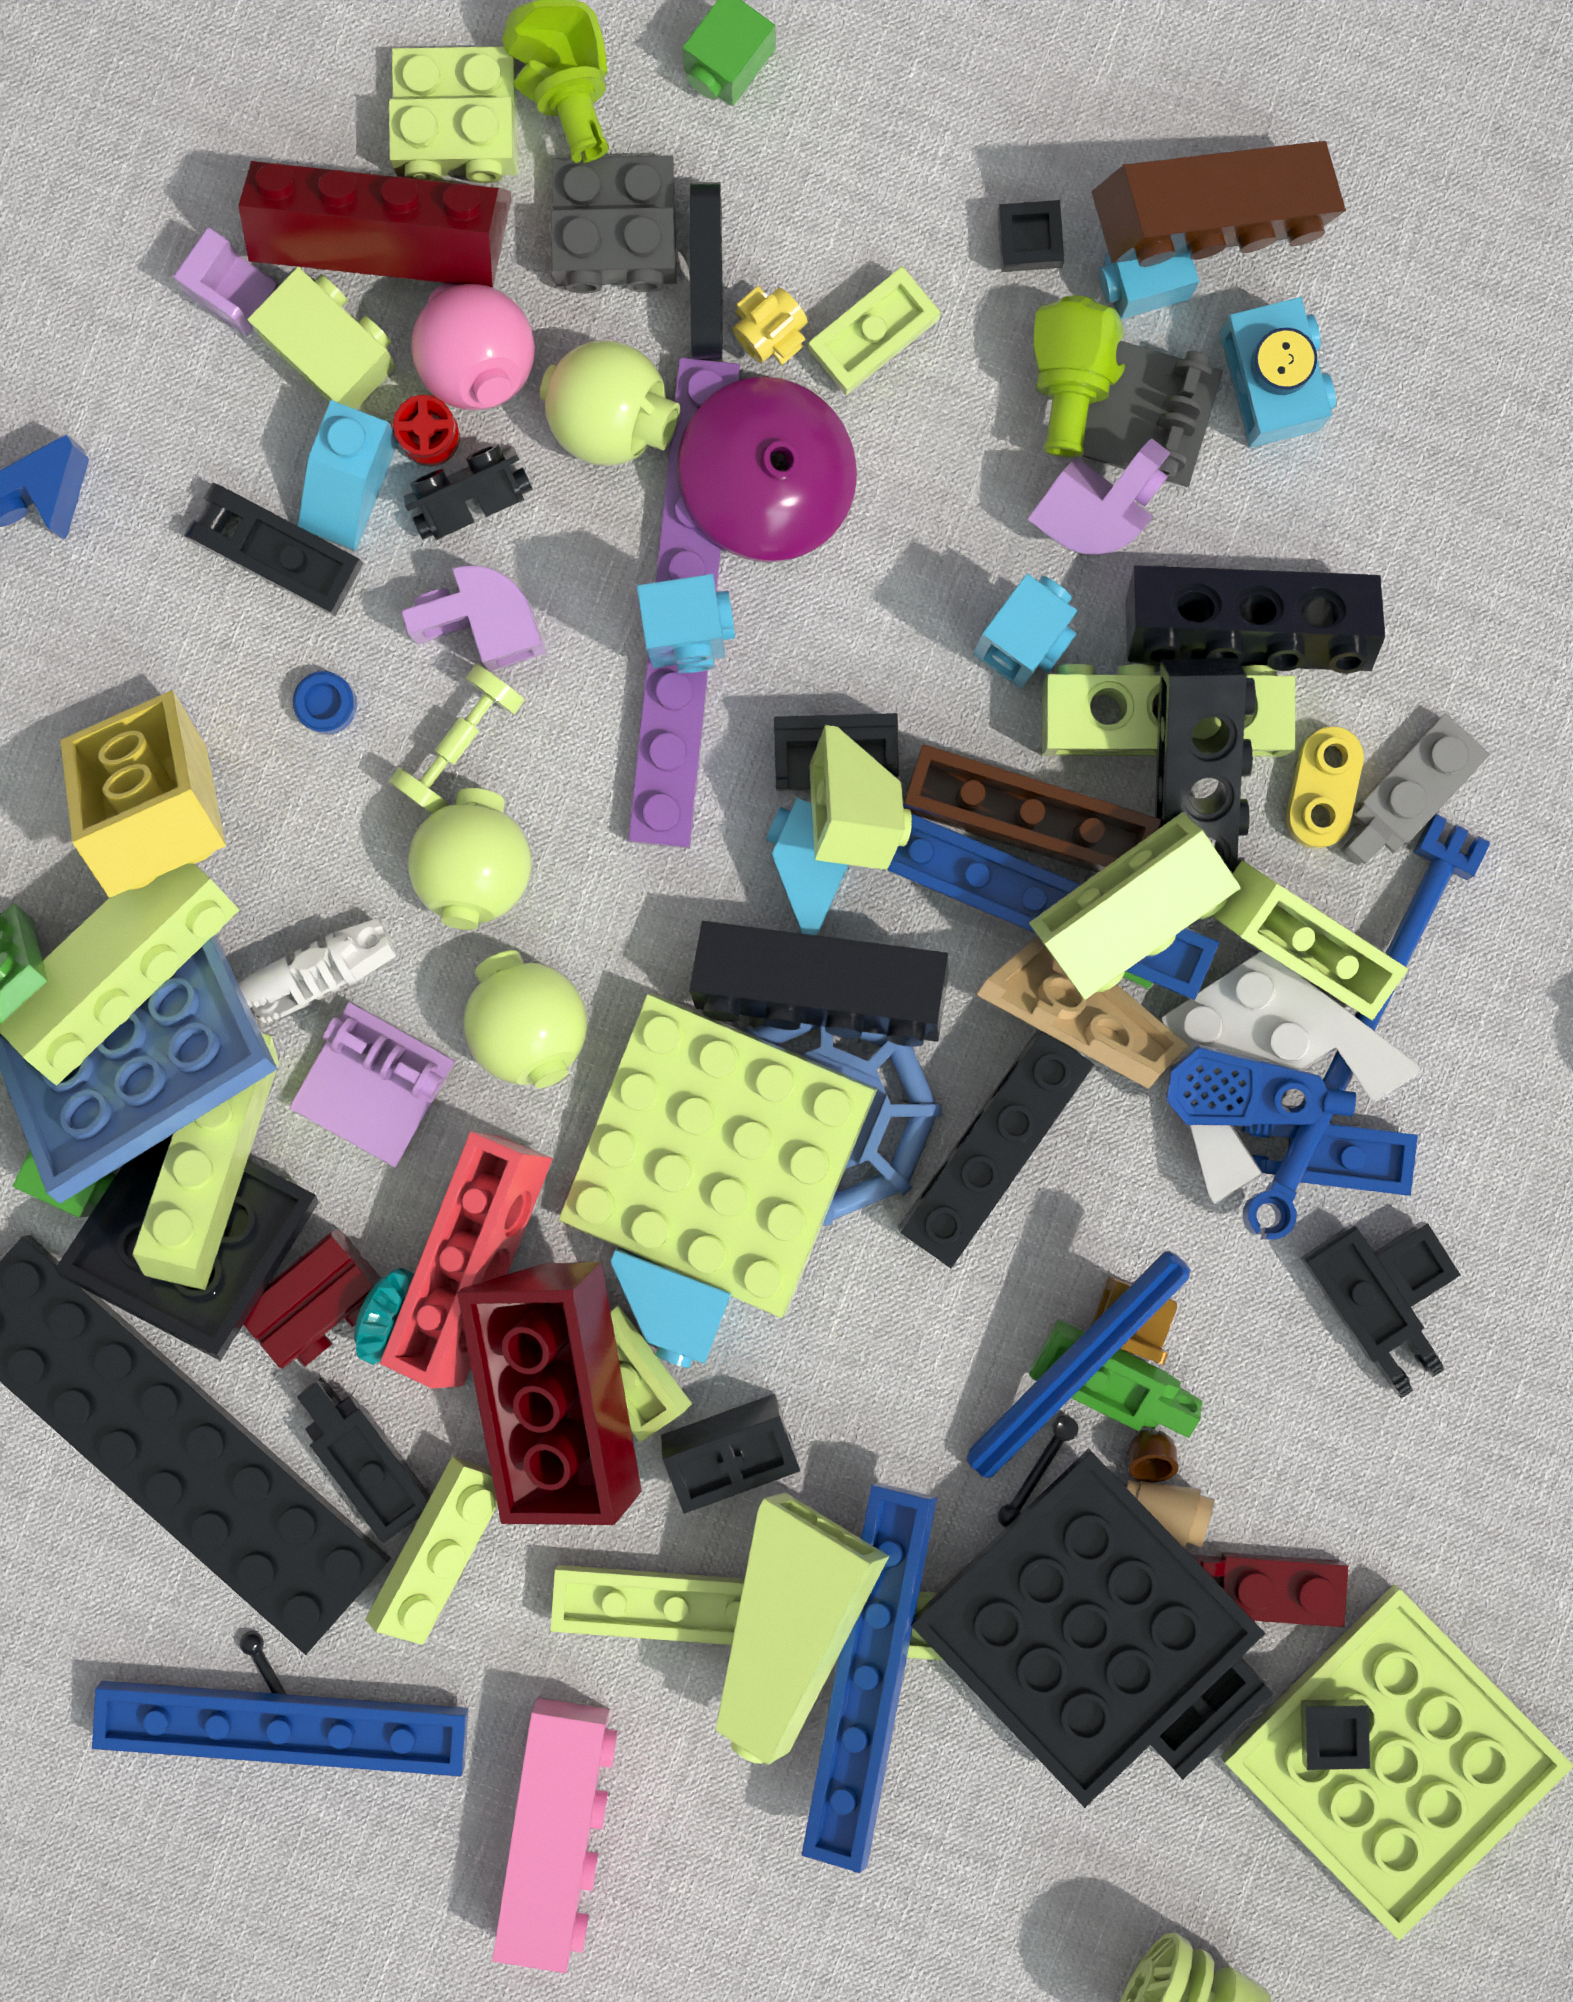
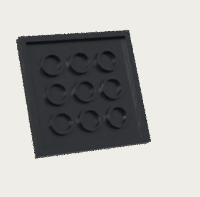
[911,1448,1266,1808]

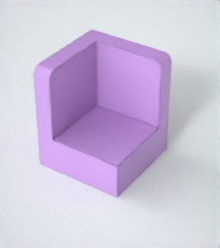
[173,227,278,336]

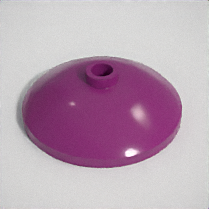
[677,377,857,563]

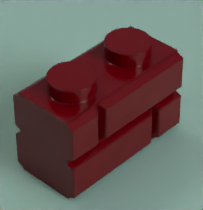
[243,1229,381,1369]

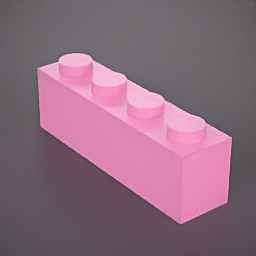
[492,1697,618,1973]

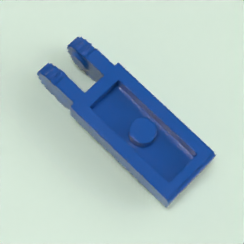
[1242,1124,1418,1196]

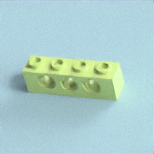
[1041,664,1295,757]

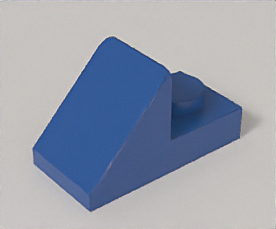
[0,434,89,540]

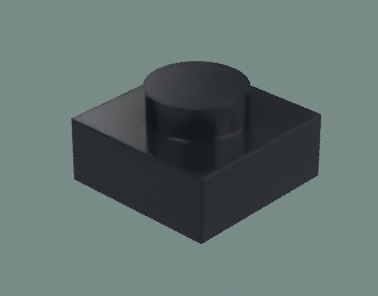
[997,200,1064,272]
[1374,1222,1461,1308]
[1301,1699,1370,1770]

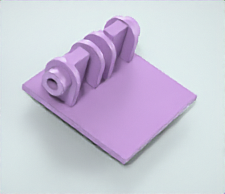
[289,1002,455,1168]

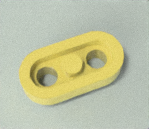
[1285,727,1364,849]

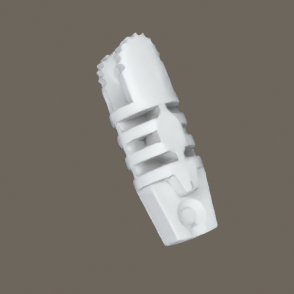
[238,918,396,1024]

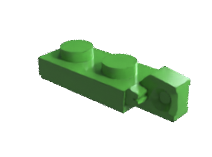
[1029,1319,1203,1438]

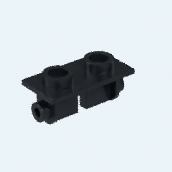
[404,444,533,541]

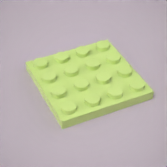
[558,993,878,1318]
[1220,1584,1573,1941]

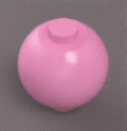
[411,283,535,411]

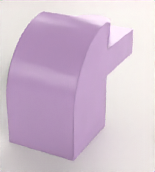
[1027,438,1170,555]
[401,566,547,672]

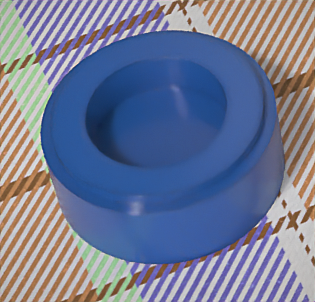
[293,671,357,735]

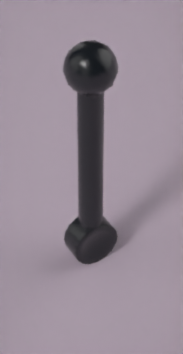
[998,1416,1078,1528]
[239,1631,286,1694]

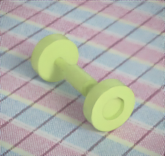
[388,663,525,813]

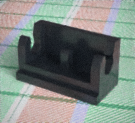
[774,713,899,791]
[661,1393,800,1514]
[1151,1657,1273,1780]

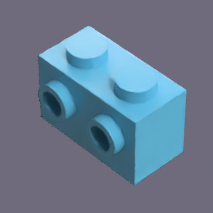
[973,573,1078,690]
[637,574,736,673]

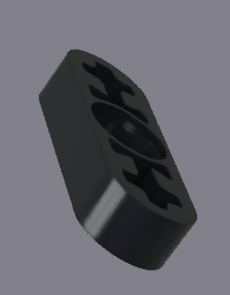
[690,182,723,360]

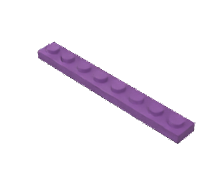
[628,358,740,849]

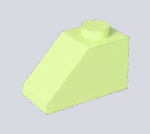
[809,725,912,870]

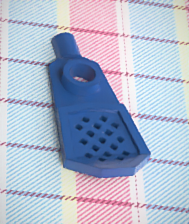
[1166,1044,1356,1126]

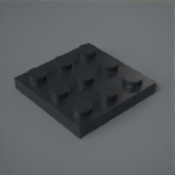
[55,1134,319,1361]

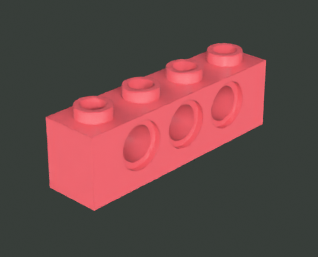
[380,1131,553,1389]

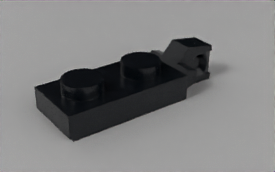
[297,1377,431,1543]

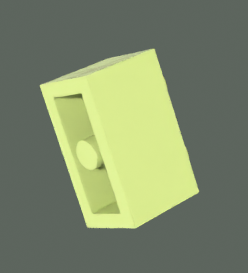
[247,267,397,409]

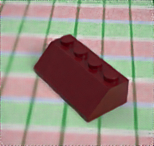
[238,161,511,288]
[457,1262,642,1525]

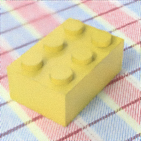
[60,690,226,898]

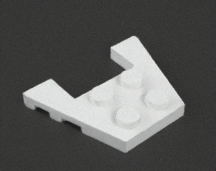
[1162,951,1422,1204]

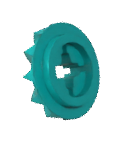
[354,1268,415,1365]

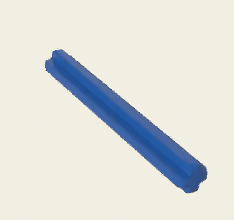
[967,1251,1191,1478]

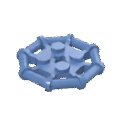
[744,1023,942,1226]

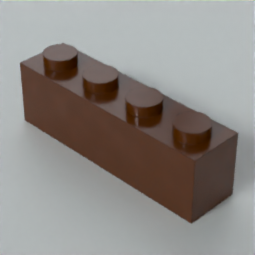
[1091,141,1346,267]
[903,744,1161,873]

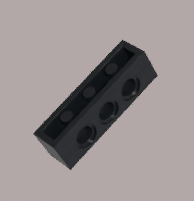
[1125,565,1385,674]
[1155,658,1256,874]
[897,1029,1095,1268]

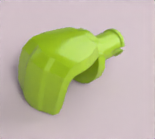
[502,0,609,163]
[1033,295,1125,458]

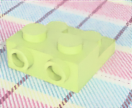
[389,46,518,183]

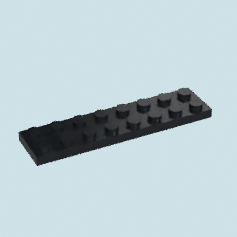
[0,1235,391,1655]

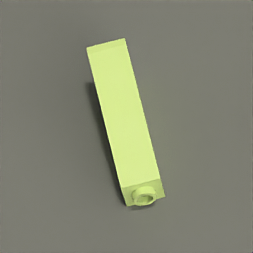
[715,1493,889,1765]

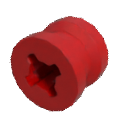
[393,394,460,467]

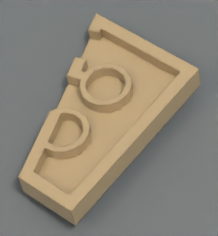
[976,936,1189,1089]

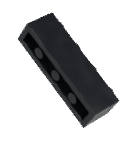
[689,921,949,1047]

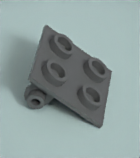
[1082,341,1223,488]

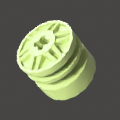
[1119,1933,1271,2002]

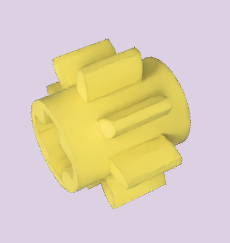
[732,285,808,365]

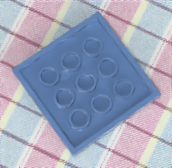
[0,934,277,1204]

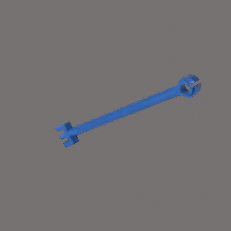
[1242,813,1490,1240]

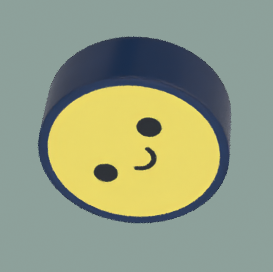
[1251,328,1317,395]

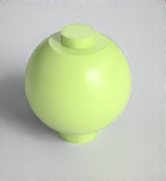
[540,340,680,466]
[408,788,532,930]
[463,950,587,1088]

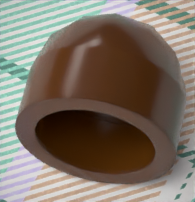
[1128,1429,1178,1482]

